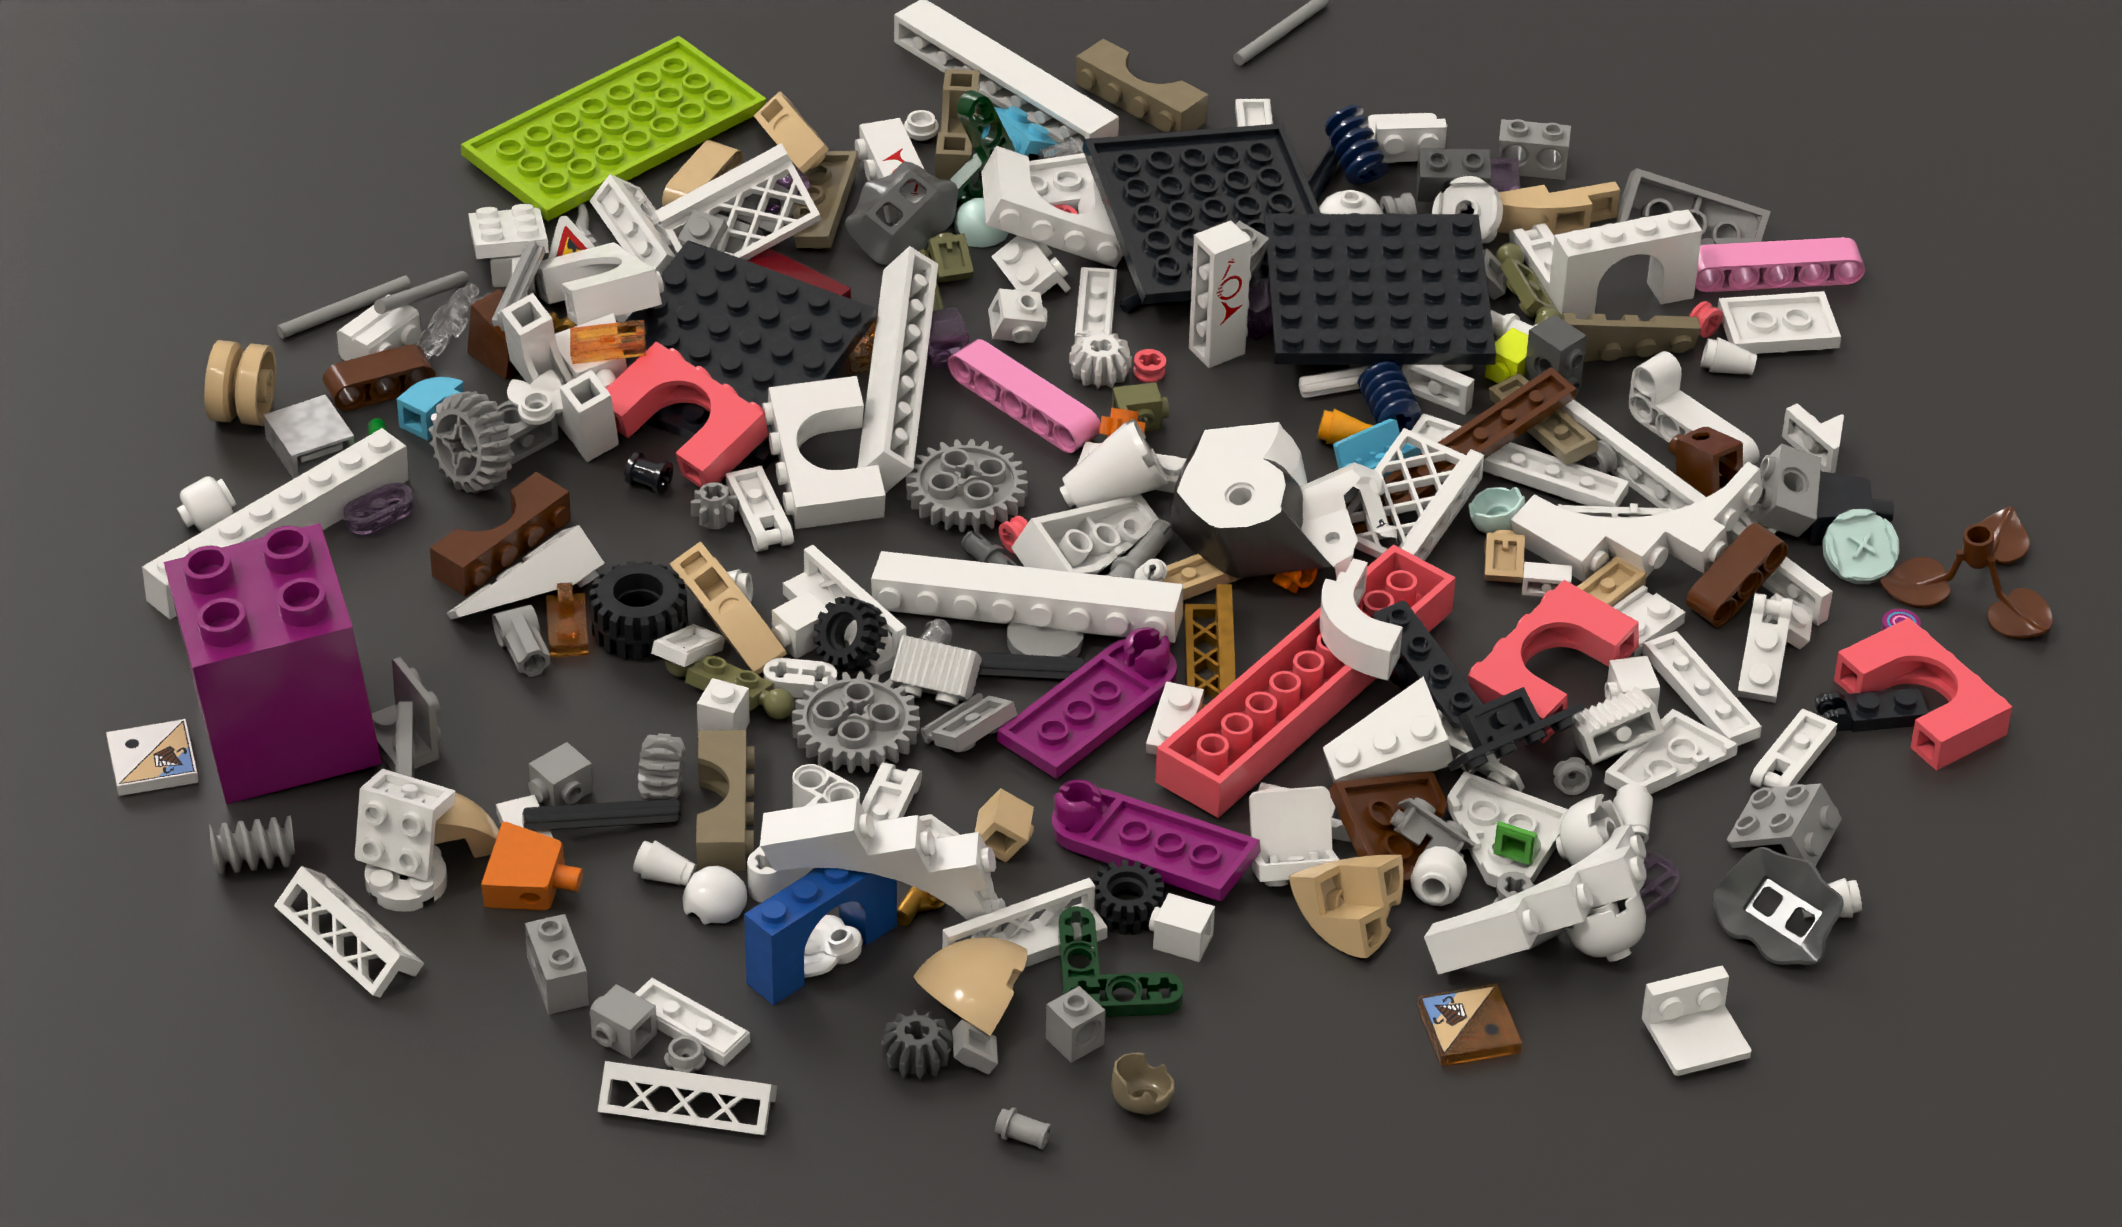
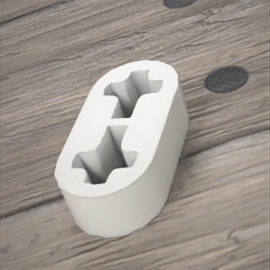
[763,658,837,698]

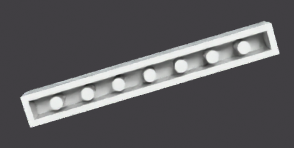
[894,0,1119,154]
[857,246,938,493]
[142,428,409,620]
[871,551,1183,643]

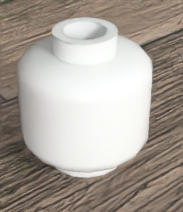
[177,476,236,532]
[1411,846,1467,906]

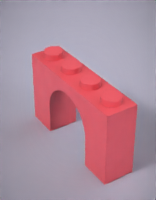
[606,341,769,488]
[1468,580,1639,743]
[1834,618,2013,771]

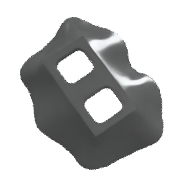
[845,162,958,265]
[1712,847,1844,965]

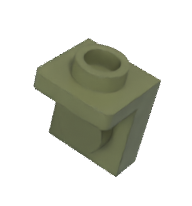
[927,233,974,283]

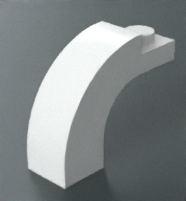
[1320,558,1403,681]

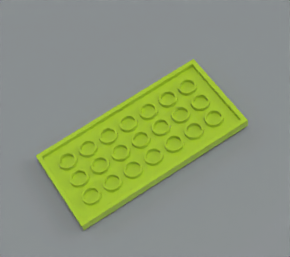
[461,36,767,221]

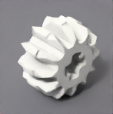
[1069,330,1132,389]

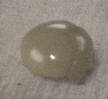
[1111,1052,1175,1115]

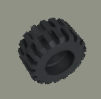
[590,561,688,660]

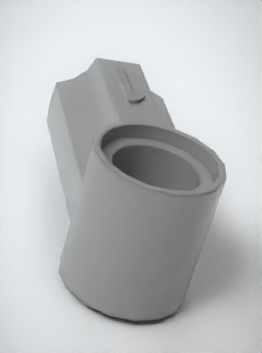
[492,605,551,677]

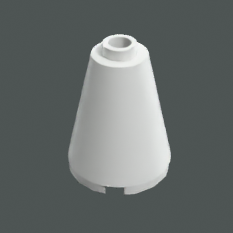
[1060,418,1168,508]

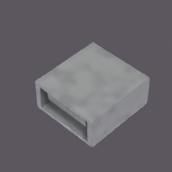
[263,395,355,479]

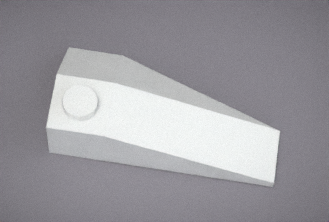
[1011,494,1159,575]
[447,525,604,619]

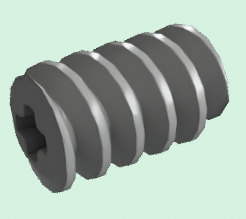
[209,815,295,874]

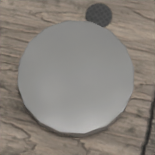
[1007,622,1083,657]

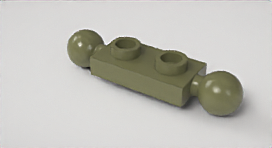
[1496,243,1562,324]
[665,647,795,720]

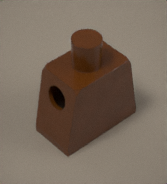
[467,289,519,379]
[1668,427,1743,497]

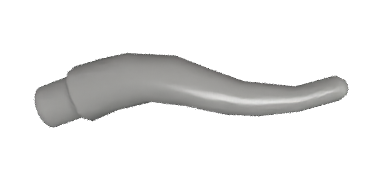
[575,203,601,247]

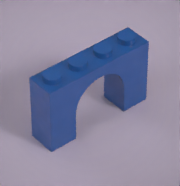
[744,868,897,1006]

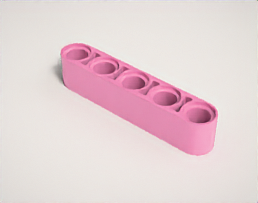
[1695,237,1865,292]
[948,339,1100,453]

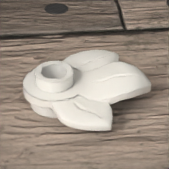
[507,370,563,425]
[804,915,863,978]

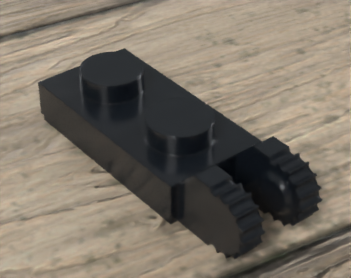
[1814,687,1929,732]

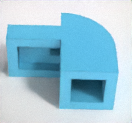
[397,377,464,441]

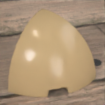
[434,792,499,858]
[1289,855,1403,959]
[913,937,1027,1036]

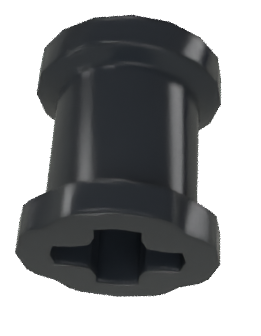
[624,451,674,494]

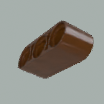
[322,344,436,411]
[1686,523,1789,627]

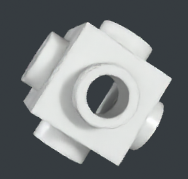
[988,288,1047,343]

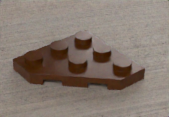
[1328,771,1448,888]

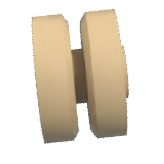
[204,340,276,426]

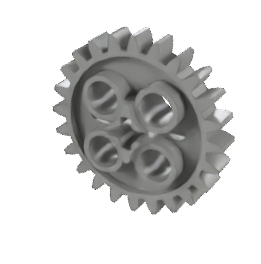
[906,439,1028,532]
[792,671,920,773]

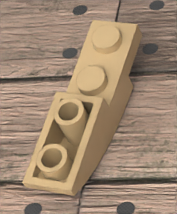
[754,92,829,174]
[1497,182,1620,235]
[669,541,787,675]

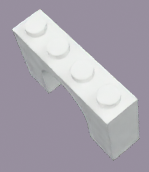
[981,146,1123,268]
[1548,209,1702,319]
[535,242,664,325]
[501,293,619,462]
[762,376,886,529]

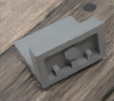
[372,657,442,772]

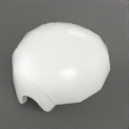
[682,866,747,925]

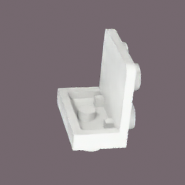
[1368,113,1447,163]
[1249,786,1339,886]

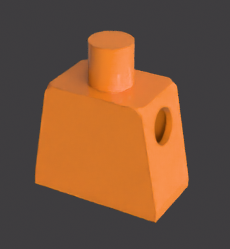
[481,821,583,910]

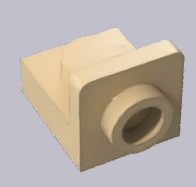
[1484,530,1525,583]

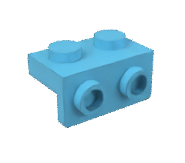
[982,106,1059,157]
[1333,418,1422,478]

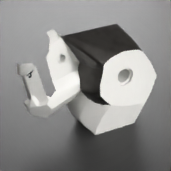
[1171,422,1398,579]

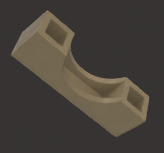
[1076,38,1208,133]
[936,69,980,185]
[696,730,755,871]

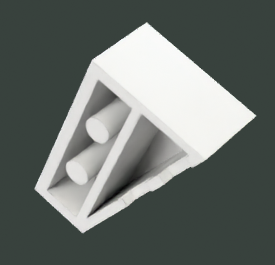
[1323,676,1453,782]

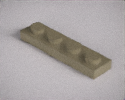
[1488,373,1598,466]

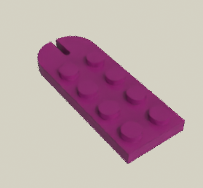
[997,627,1177,779]
[1052,780,1261,901]

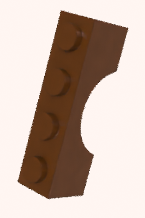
[430,472,571,596]

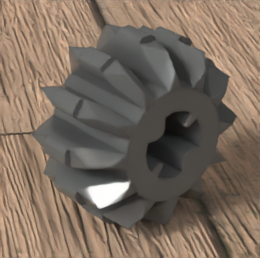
[881,1009,953,1080]

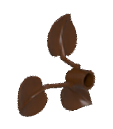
[1880,506,2053,638]

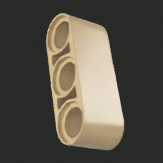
[662,140,743,207]

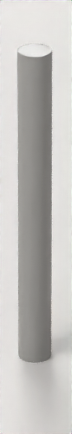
[1233,0,1329,66]
[374,271,469,314]
[277,275,411,339]

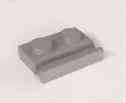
[920,693,1018,752]

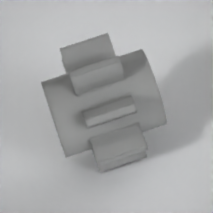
[690,482,738,529]

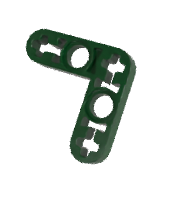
[950,90,1015,221]
[1058,906,1184,1017]

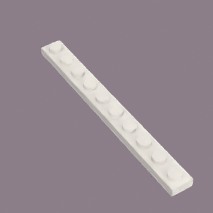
[1561,400,1833,626]

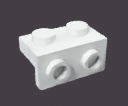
[991,235,1071,295]

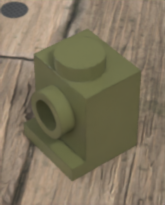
[1112,382,1169,431]

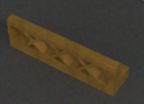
[1184,584,1236,709]

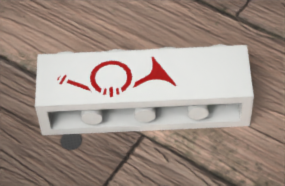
[855,118,927,226]
[1189,220,1253,368]

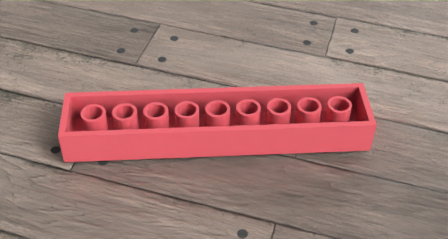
[1155,544,1456,818]

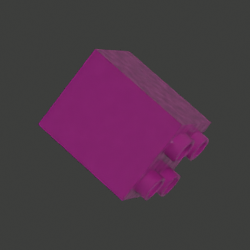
[163,523,382,804]

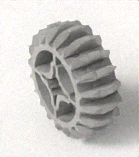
[428,391,515,493]

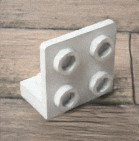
[355,769,455,881]
[1642,965,1751,1076]

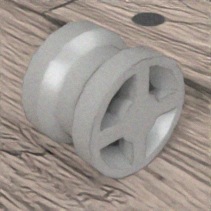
[1380,193,1417,214]

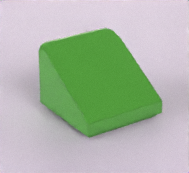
[1494,821,1541,866]

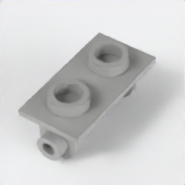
[1390,797,1476,858]

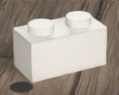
[1522,562,1572,597]

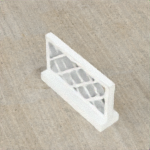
[655,143,822,260]
[1347,428,1484,561]

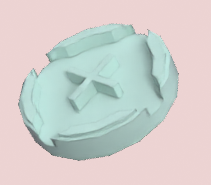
[1822,509,1900,584]

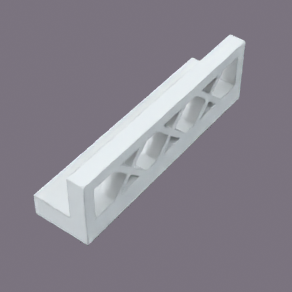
[590,174,677,275]
[783,545,906,675]
[274,866,424,998]
[942,878,1108,968]
[598,1061,777,1135]

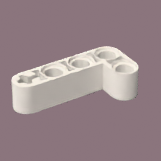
[1629,351,1760,466]
[747,764,860,903]

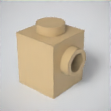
[975,788,1034,863]

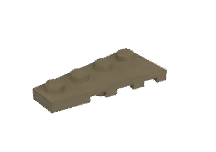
[791,151,860,249]
[1561,313,1701,362]

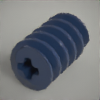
[1324,105,1389,185]
[1357,361,1421,433]

